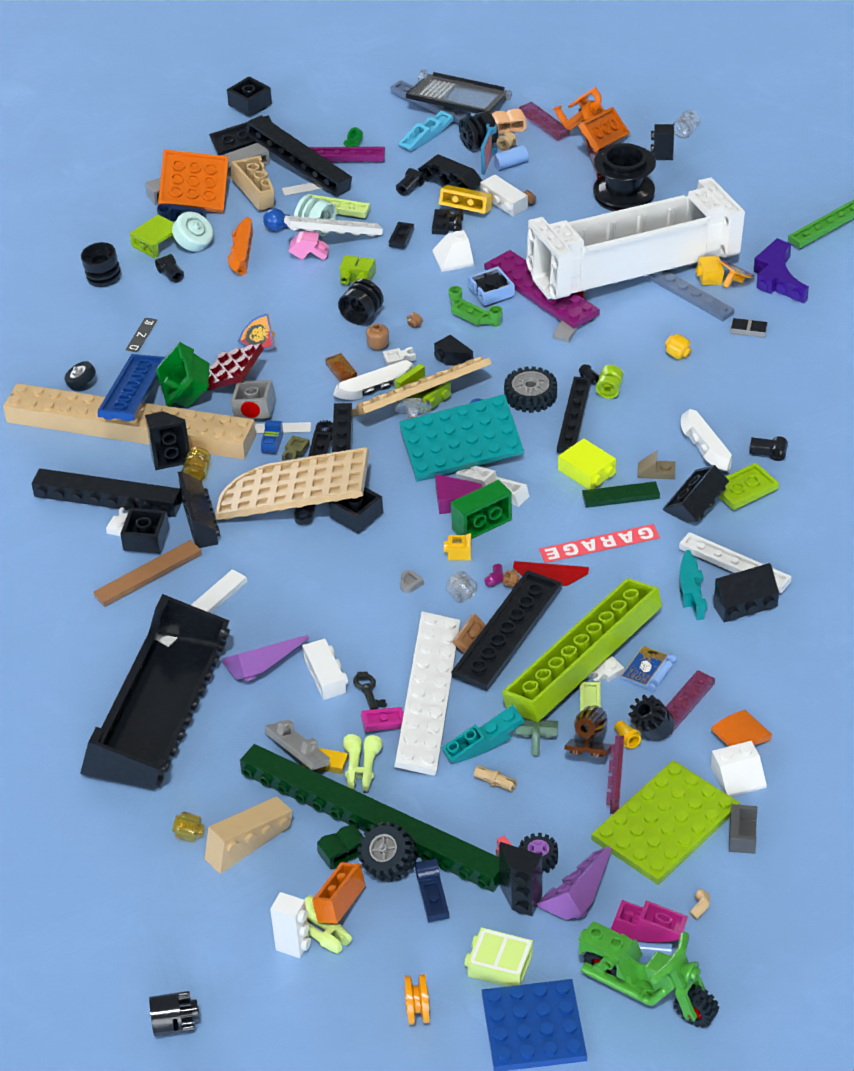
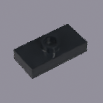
[389,222,414,249]

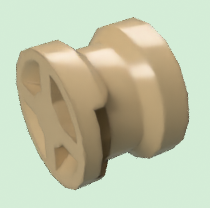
[497,131,517,151]

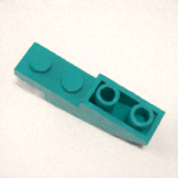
[679,550,707,620]
[441,705,525,763]

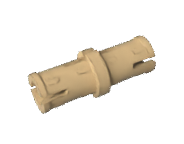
[474,765,517,793]

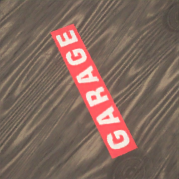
[539,524,660,563]

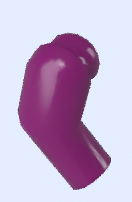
[484,564,504,587]

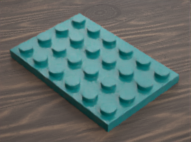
[399,394,524,482]

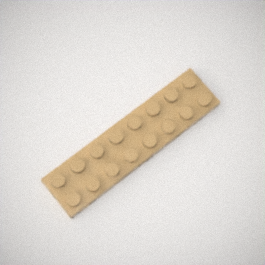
[352,356,491,416]

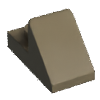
[637,450,676,480]

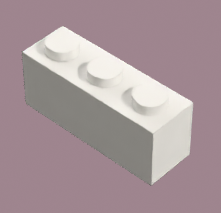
[480,175,528,217]
[302,639,348,700]
[270,892,311,958]

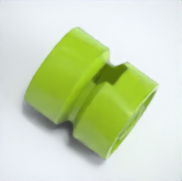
[596,365,624,399]

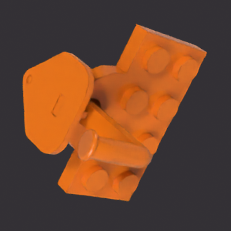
[553,87,630,152]

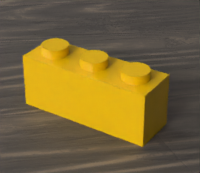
[439,185,493,214]

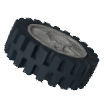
[504,366,557,413]

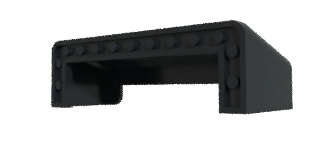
[80,594,230,790]

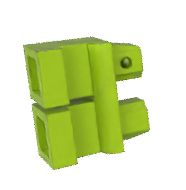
[340,255,376,285]

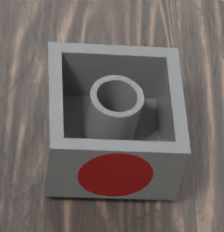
[231,380,276,419]

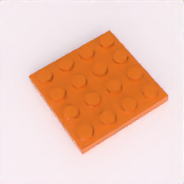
[158,149,228,213]

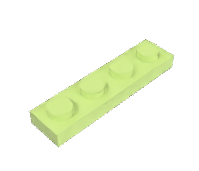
[308,194,370,218]

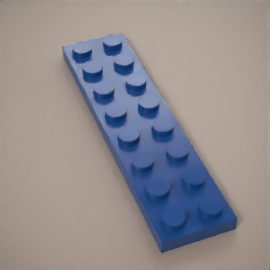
[98,354,166,421]

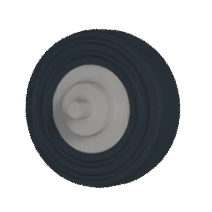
[64,361,96,389]

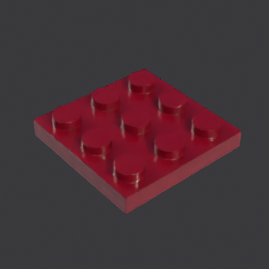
[206,343,264,391]

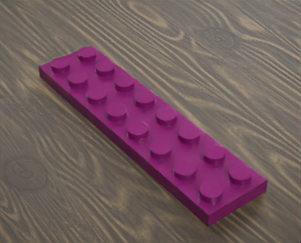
[484,250,600,329]

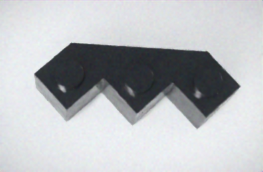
[418,154,483,190]

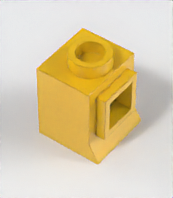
[444,533,471,560]

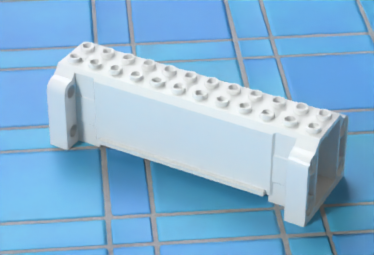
[526,177,745,300]

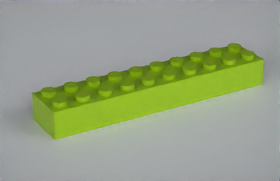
[502,578,662,723]

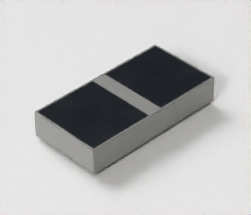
[730,318,768,337]

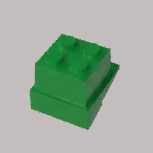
[156,342,210,408]

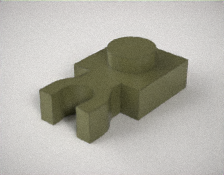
[281,435,310,461]

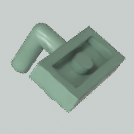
[515,720,558,756]

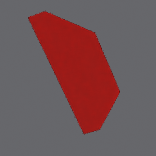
[513,561,589,586]

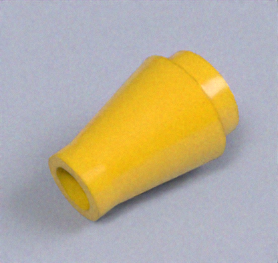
[614,720,641,749]

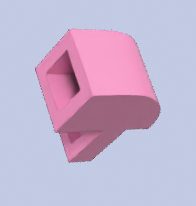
[288,230,329,260]

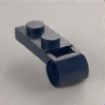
[157,204,206,222]
[415,859,449,922]

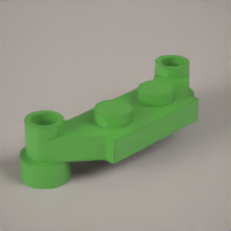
[448,286,503,327]

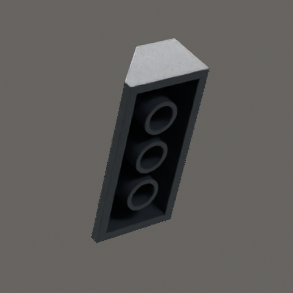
[178,471,220,548]

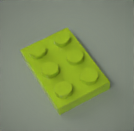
[718,462,779,510]

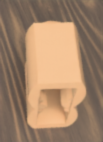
[492,109,527,134]

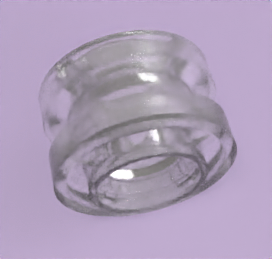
[446,571,477,603]

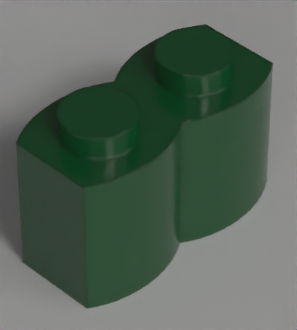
[317,825,364,869]

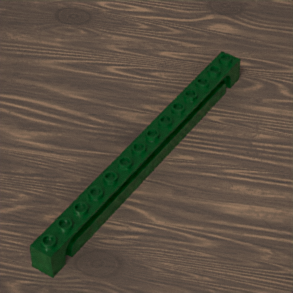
[240,744,500,893]

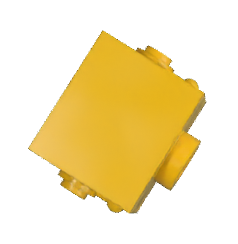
[696,256,724,285]

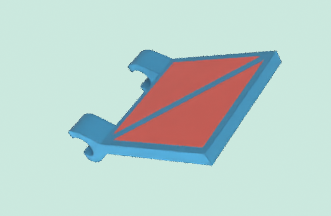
[481,124,497,175]

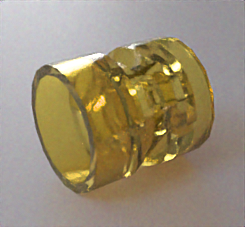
[182,447,211,481]

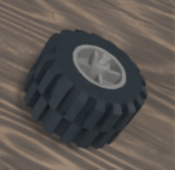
[358,822,418,882]

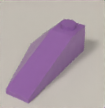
[221,635,309,682]
[537,846,612,920]

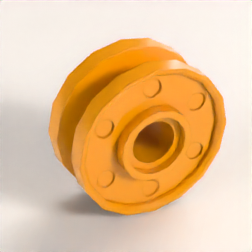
[404,974,429,1025]

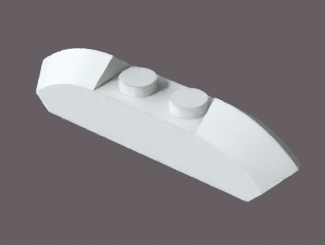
[333,360,415,400]
[681,409,732,473]

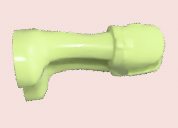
[343,734,383,792]
[305,895,352,954]

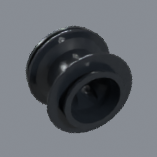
[593,143,656,211]

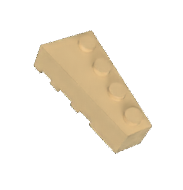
[231,155,274,210]
[204,796,293,874]

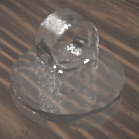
[395,398,431,419]

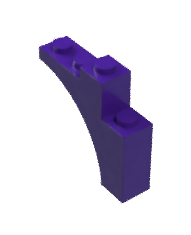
[754,238,809,303]

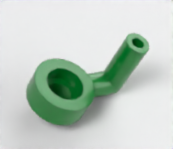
[343,127,363,147]

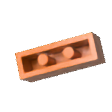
[312,862,365,924]

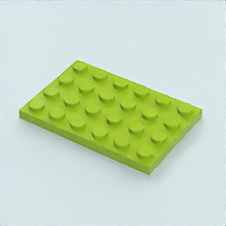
[591,760,740,885]

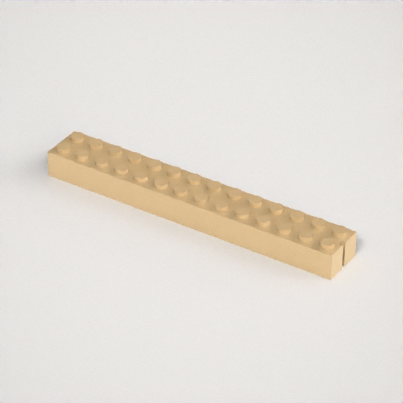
[3,383,256,460]

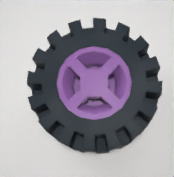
[519,833,558,874]

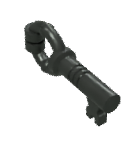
[353,671,387,710]

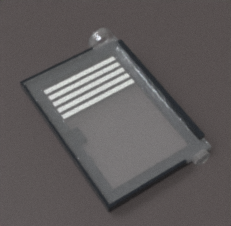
[406,69,512,114]

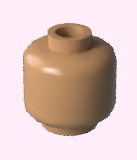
[366,323,389,350]

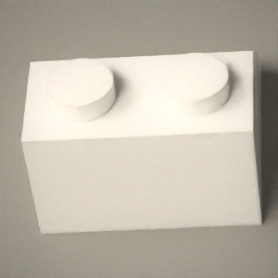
[711,741,767,797]

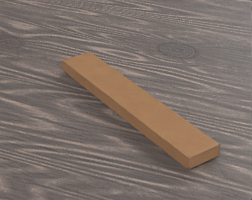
[93,540,202,607]

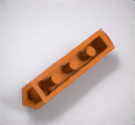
[228,217,253,276]

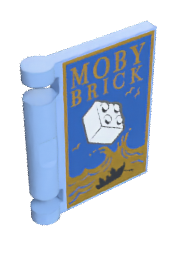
[620,646,677,692]

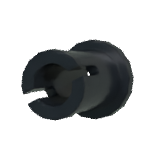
[579,364,599,385]

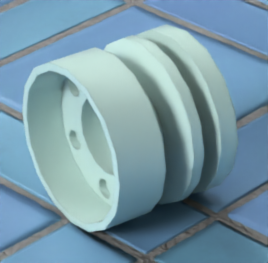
[294,195,337,236]

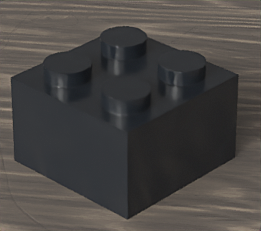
[227,76,272,116]
[329,487,383,534]
[120,508,169,554]

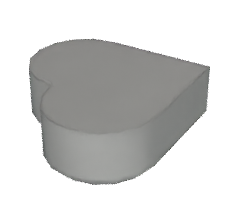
[400,570,424,593]

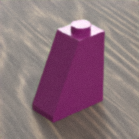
[435,475,482,514]

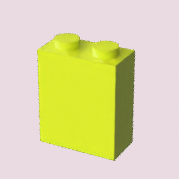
[558,438,616,489]

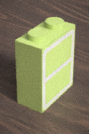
[464,927,533,986]

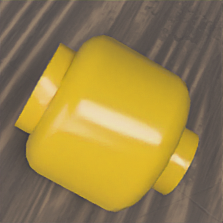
[664,334,692,360]

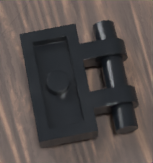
[432,209,464,235]

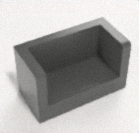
[729,804,758,854]

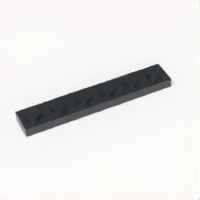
[557,376,592,453]

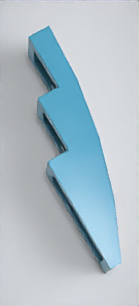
[398,110,454,151]

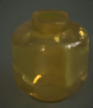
[172,812,205,842]

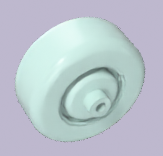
[172,212,213,252]

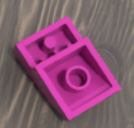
[611,900,688,943]

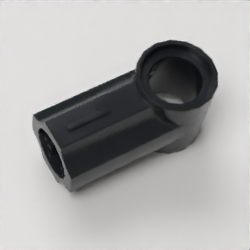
[396,168,426,196]
[155,254,184,283]
[749,436,788,461]

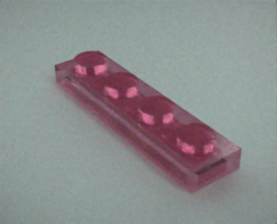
[519,102,570,140]
[666,670,715,734]
[606,735,624,814]

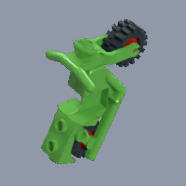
[578,921,719,1028]

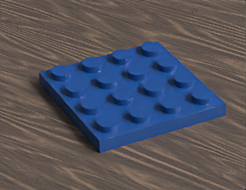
[481,979,587,1071]

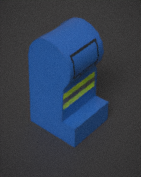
[261,420,283,454]

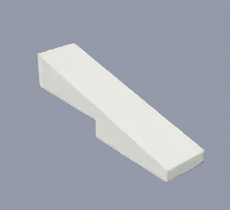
[455,466,530,507]

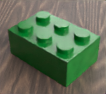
[451,480,512,539]

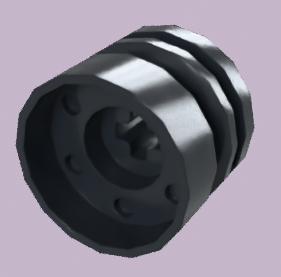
[459,110,498,151]
[81,242,121,287]
[338,279,384,325]

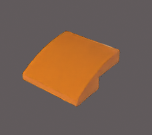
[711,710,773,746]

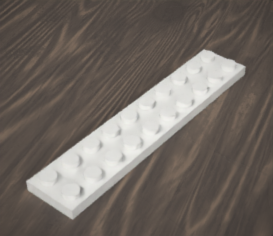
[394,611,460,776]

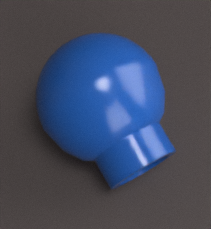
[263,208,290,231]

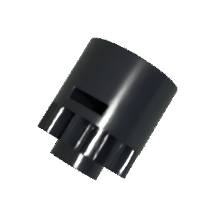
[628,694,674,741]
[149,991,199,1037]

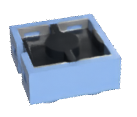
[468,266,515,306]

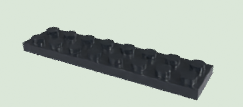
[451,570,562,691]

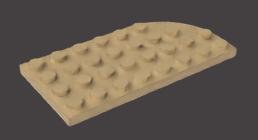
[215,447,369,520]

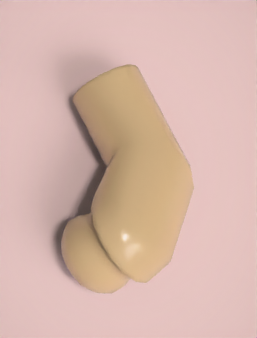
[689,889,710,920]

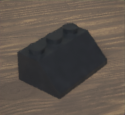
[145,411,191,471]
[663,465,729,523]
[714,563,779,622]
[499,842,542,916]

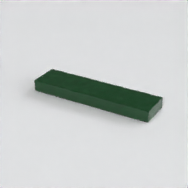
[582,481,660,508]

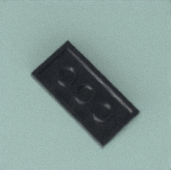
[209,115,272,156]

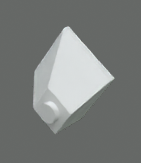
[432,230,474,272]

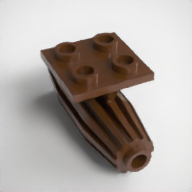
[564,705,612,757]

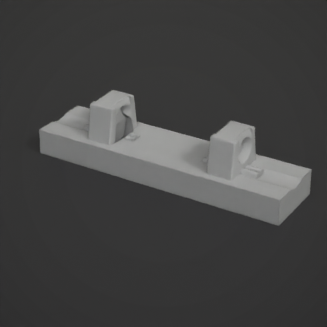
[265,719,330,770]

